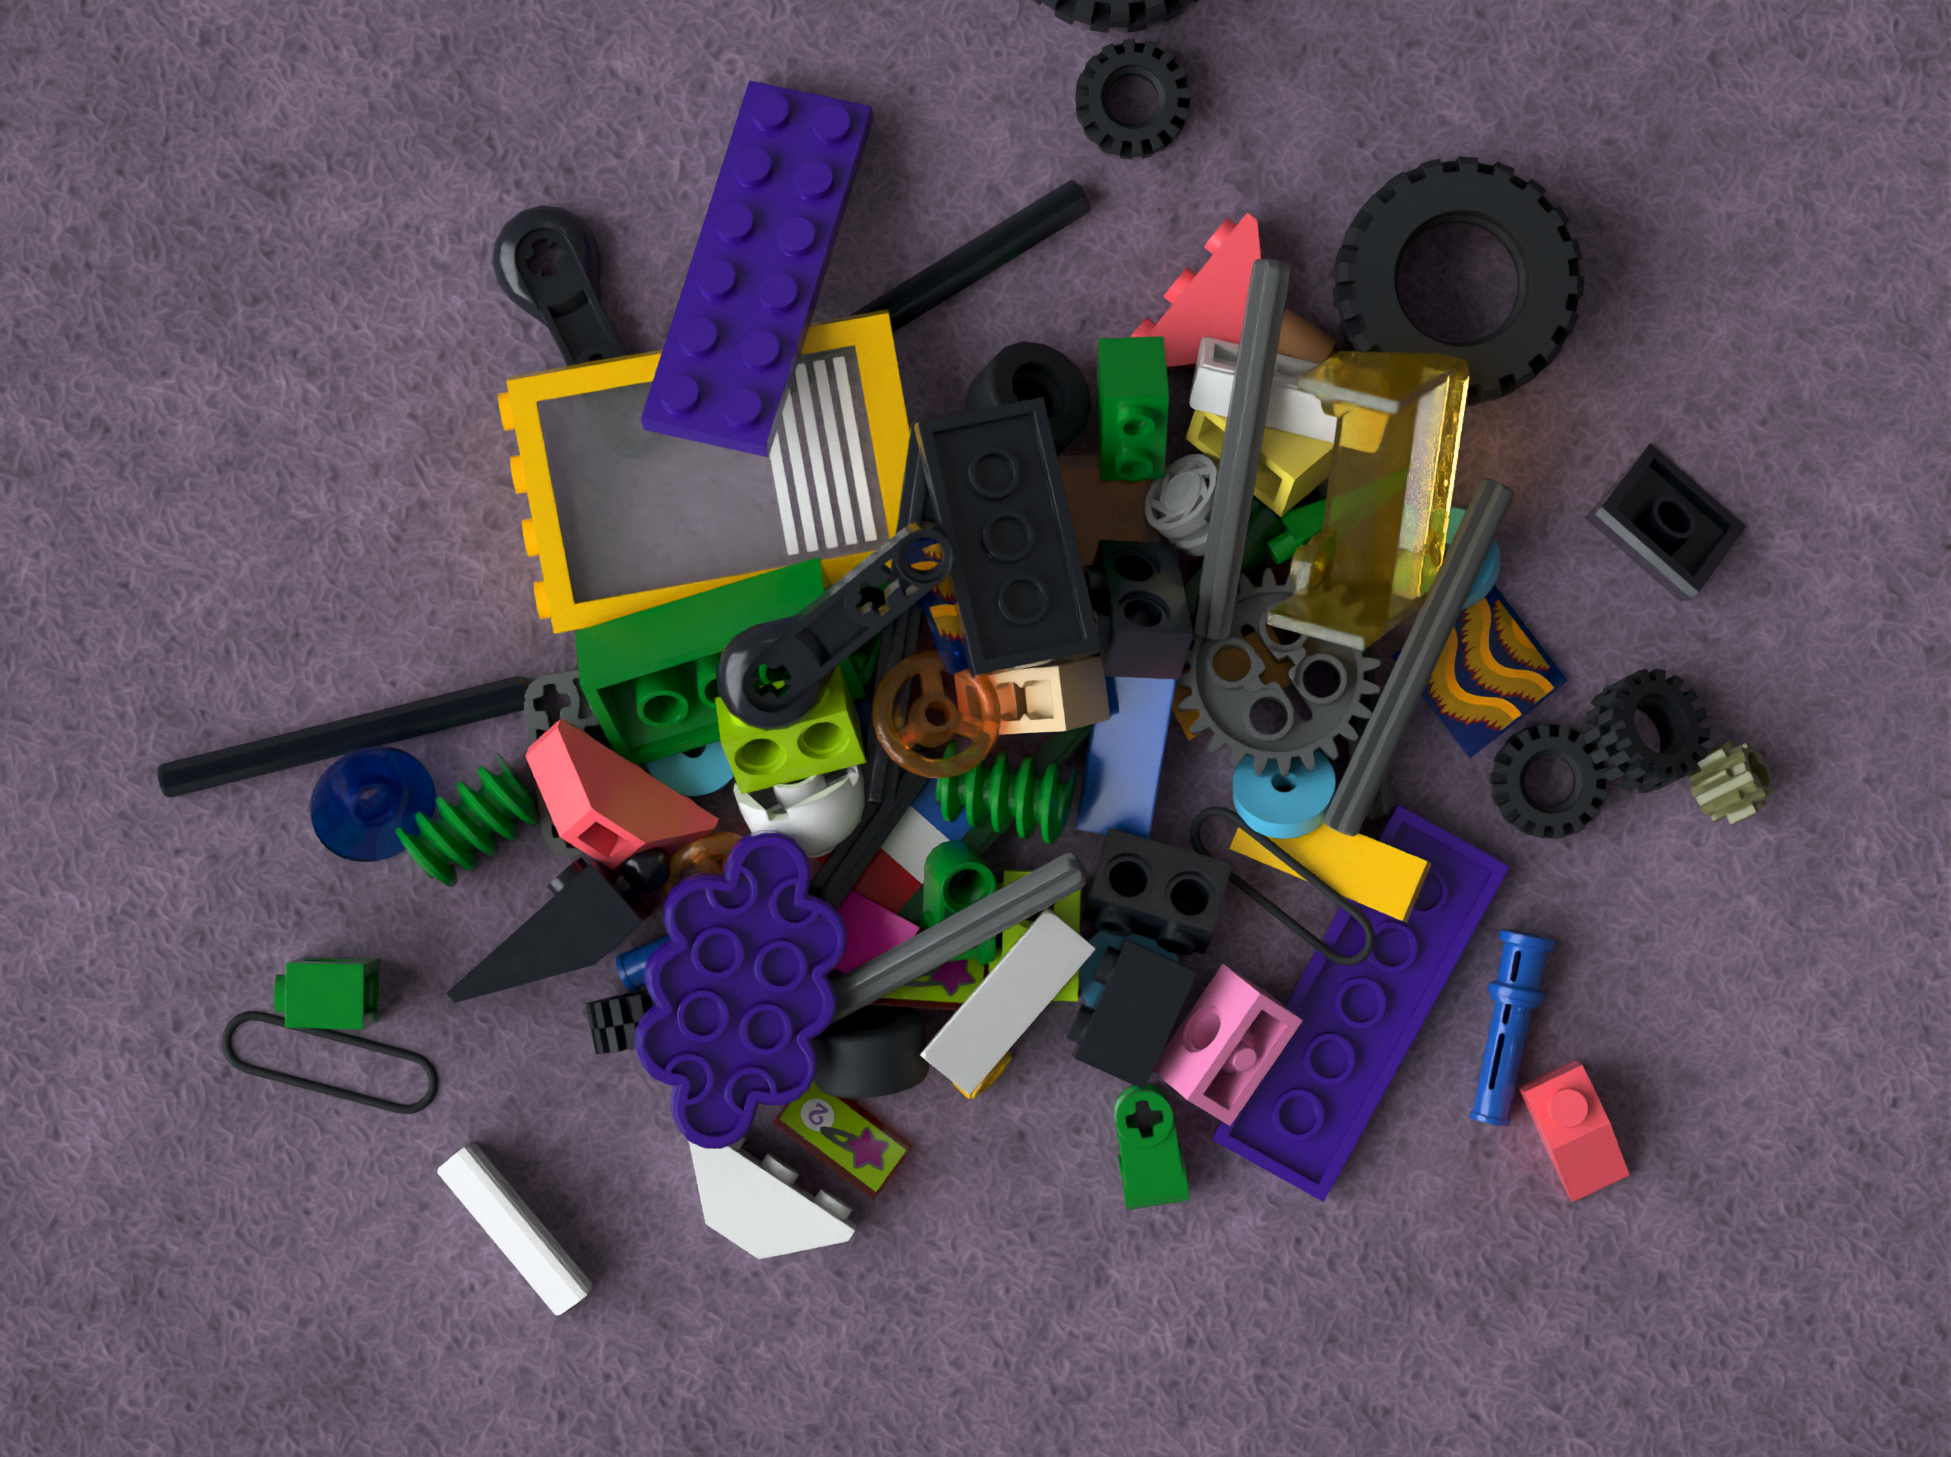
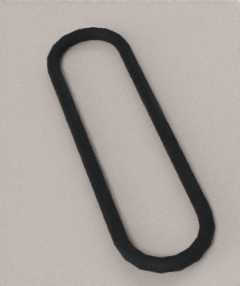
[1190,806,1375,966]
[222,1011,438,1114]

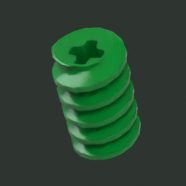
[936,740,1076,845]
[395,753,540,887]

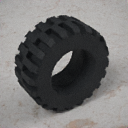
[1333,156,1584,408]

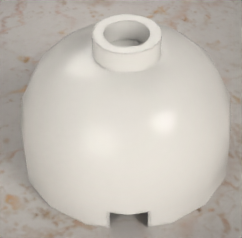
[733,764,865,858]

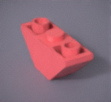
[1130,212,1261,371]
[526,718,719,870]

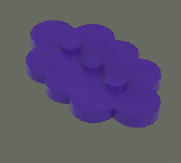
[634,830,847,1149]

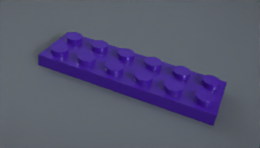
[641,80,874,458]
[1211,804,1510,1202]

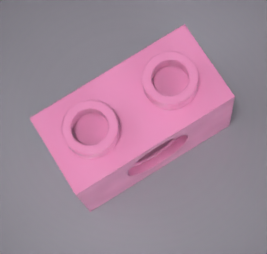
[1153,964,1303,1126]

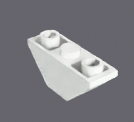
[689,1136,857,1259]

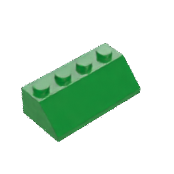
[575,557,866,765]

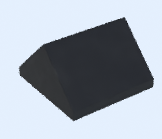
[1584,443,1746,601]

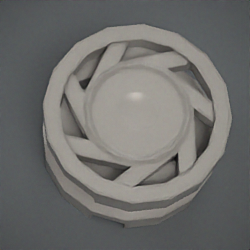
[1144,454,1219,556]

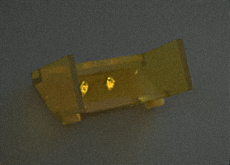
[1267,351,1469,651]

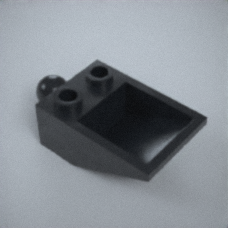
[446,847,672,1003]

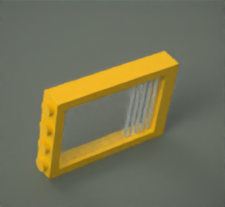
[498,309,933,634]

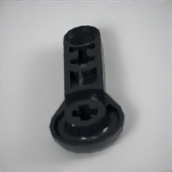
[492,205,661,459]
[716,521,954,731]

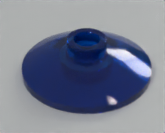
[309,746,436,862]

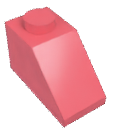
[1517,1060,1630,1202]

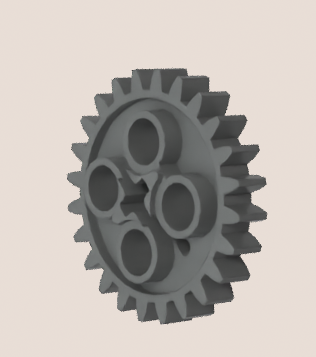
[1176,568,1381,778]

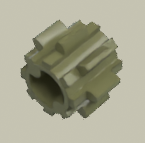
[1689,740,1774,825]

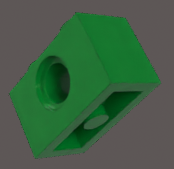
[1095,336,1169,482]
[274,957,379,1029]

